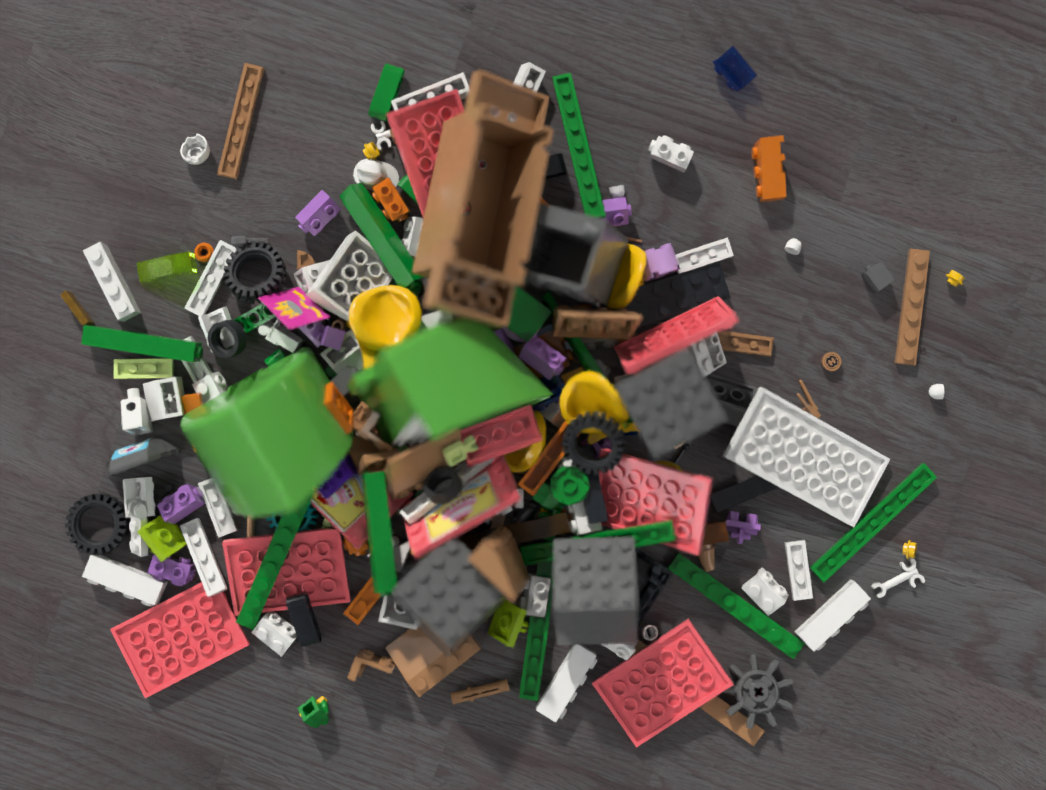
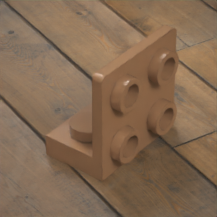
[353,401,392,450]
[348,431,400,475]
[347,649,395,681]

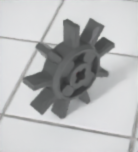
[723,654,794,729]

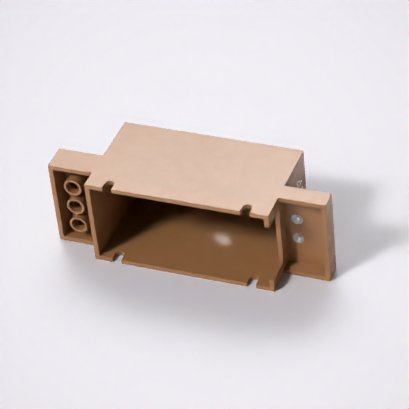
[412,70,554,328]

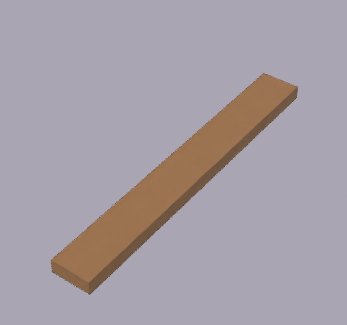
[630,639,765,746]

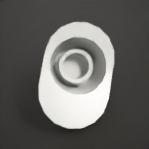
[353,158,399,192]

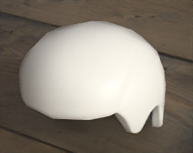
[180,134,210,165]

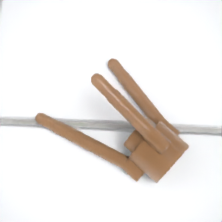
[797,380,821,418]

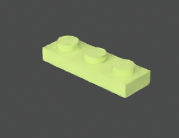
[114,359,174,379]

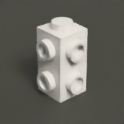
[648,135,694,172]

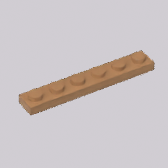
[895,249,930,366]

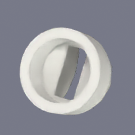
[609,185,625,198]
[784,238,801,255]
[929,384,944,399]
[641,625,658,641]

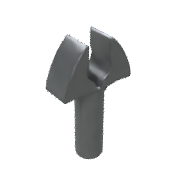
[231,236,269,247]

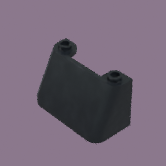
[634,547,672,628]

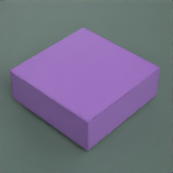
[320,326,345,351]

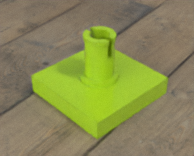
[137,515,187,562]
[487,599,529,648]

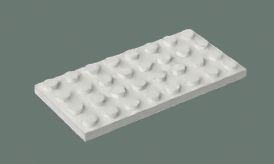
[723,387,890,527]

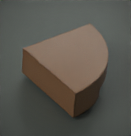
[297,250,316,270]

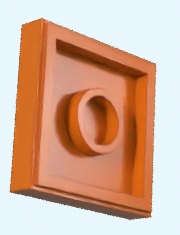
[324,382,353,434]

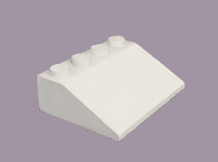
[306,231,393,322]

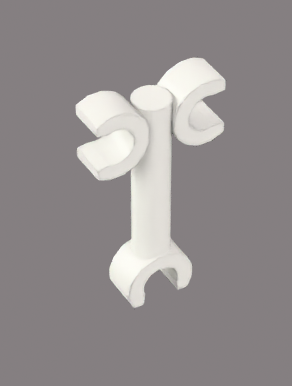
[371,121,392,151]
[871,558,925,598]

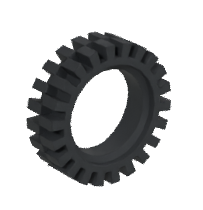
[223,242,287,304]
[562,412,626,475]
[65,493,130,555]

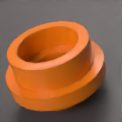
[194,243,214,262]

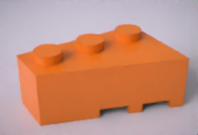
[751,135,786,202]

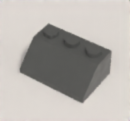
[705,373,758,427]

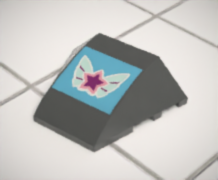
[107,436,181,477]

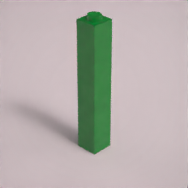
[339,183,425,291]
[81,325,203,362]
[361,471,397,597]

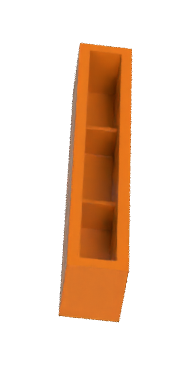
[517,420,581,496]

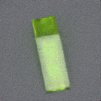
[137,252,197,282]

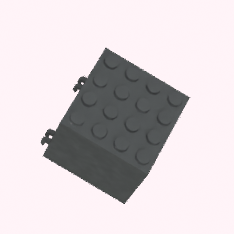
[522,203,629,307]
[614,347,728,459]
[392,537,506,658]
[554,537,637,645]

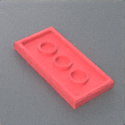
[460,404,543,467]

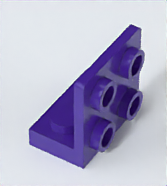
[317,452,360,499]

